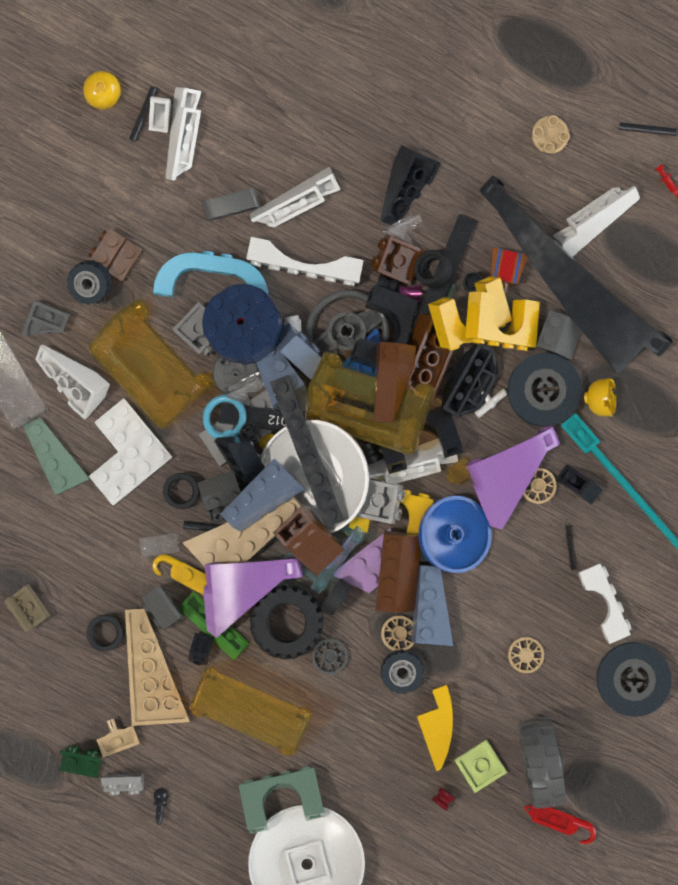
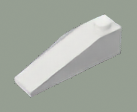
[35,345,110,419]

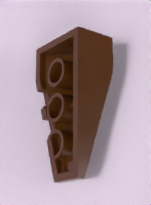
[373,342,416,423]

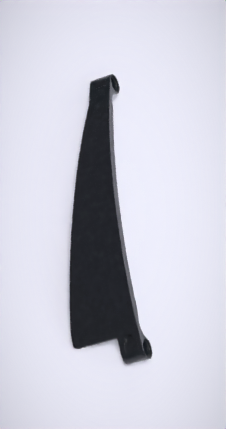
[479,175,673,372]

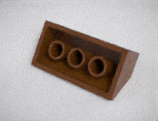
[406,314,454,401]
[375,531,421,613]

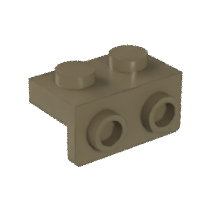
[4,584,51,632]

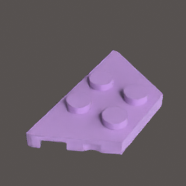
[332,529,392,593]

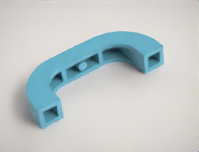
[153,251,269,297]

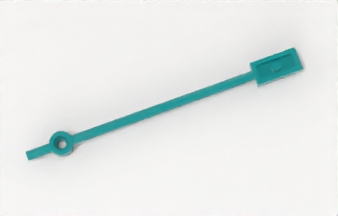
[560,413,678,550]

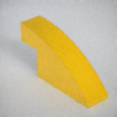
[416,684,453,771]

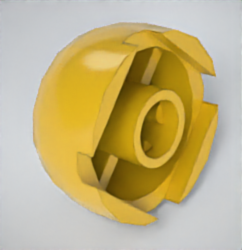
[83,71,121,110]
[584,378,616,417]

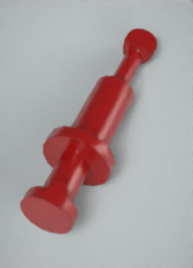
[654,164,678,199]

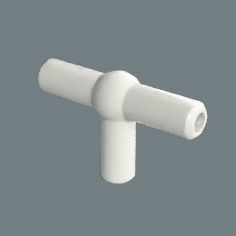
[475,389,508,418]

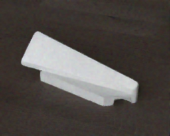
[166,87,201,180]
[250,167,341,227]
[553,186,640,257]
[368,439,458,484]

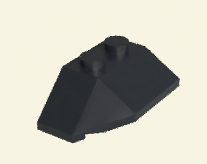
[441,344,498,418]
[214,436,265,489]

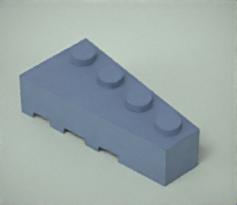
[411,566,453,646]

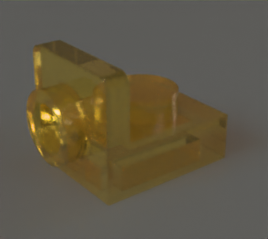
[445,457,470,486]

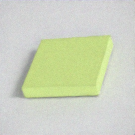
[454,739,508,793]

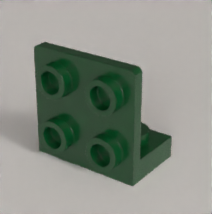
[59,745,102,778]

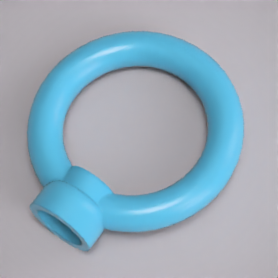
[203,395,247,439]

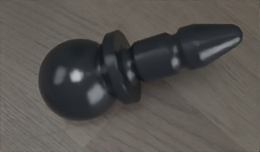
[153,788,169,825]

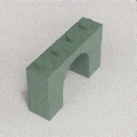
[239,767,325,834]

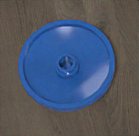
[418,496,492,573]

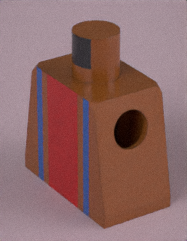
[490,248,528,295]

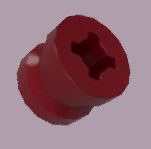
[431,787,456,811]

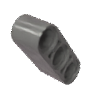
[202,188,260,221]

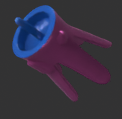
[399,284,422,304]

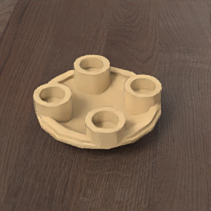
[532,115,570,154]

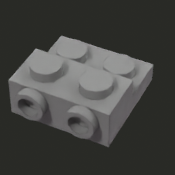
[172,302,214,358]
[357,479,405,524]
[101,773,144,795]

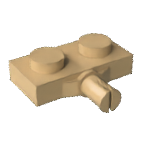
[97,718,140,758]

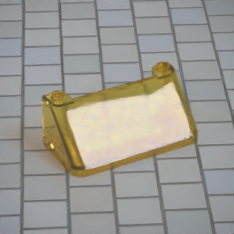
[89,298,216,429]
[306,352,435,455]
[189,665,314,757]

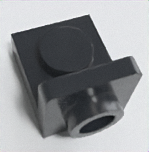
[189,633,214,666]

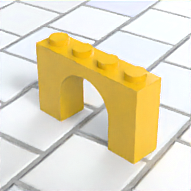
[428,276,512,350]
[465,291,540,351]
[348,489,433,534]

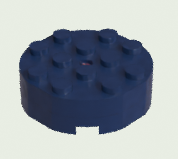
[202,284,283,365]

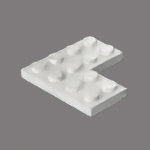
[89,398,173,506]

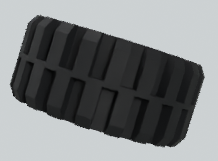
[250,585,324,659]

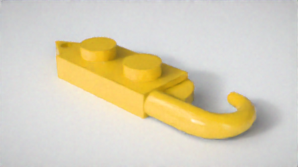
[152,554,206,595]

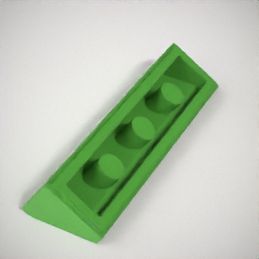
[178,591,250,660]

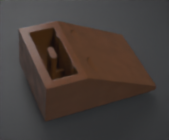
[273,506,344,576]

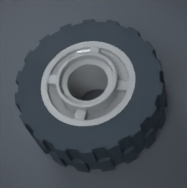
[67,260,112,305]
[380,649,424,694]

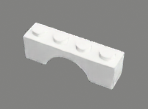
[577,564,632,644]

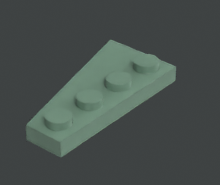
[23,418,90,495]

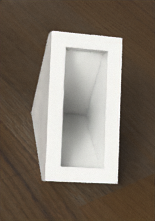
[149,97,172,133]

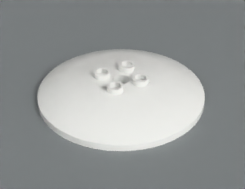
[261,420,369,533]
[248,805,365,885]

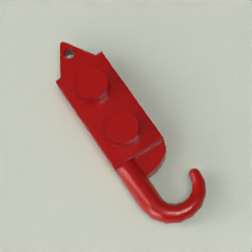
[523,805,596,845]

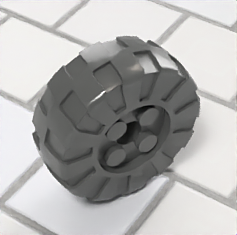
[518,717,566,808]

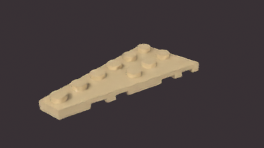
[183,496,304,567]
[125,609,190,726]

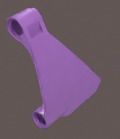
[466,426,560,530]
[204,557,303,638]

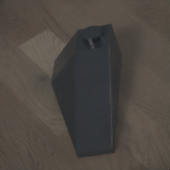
[380,145,441,227]

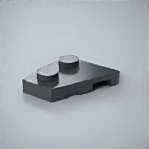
[21,300,71,336]

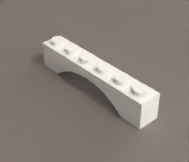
[246,237,364,287]

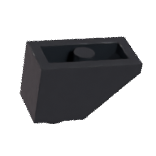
[555,464,603,505]

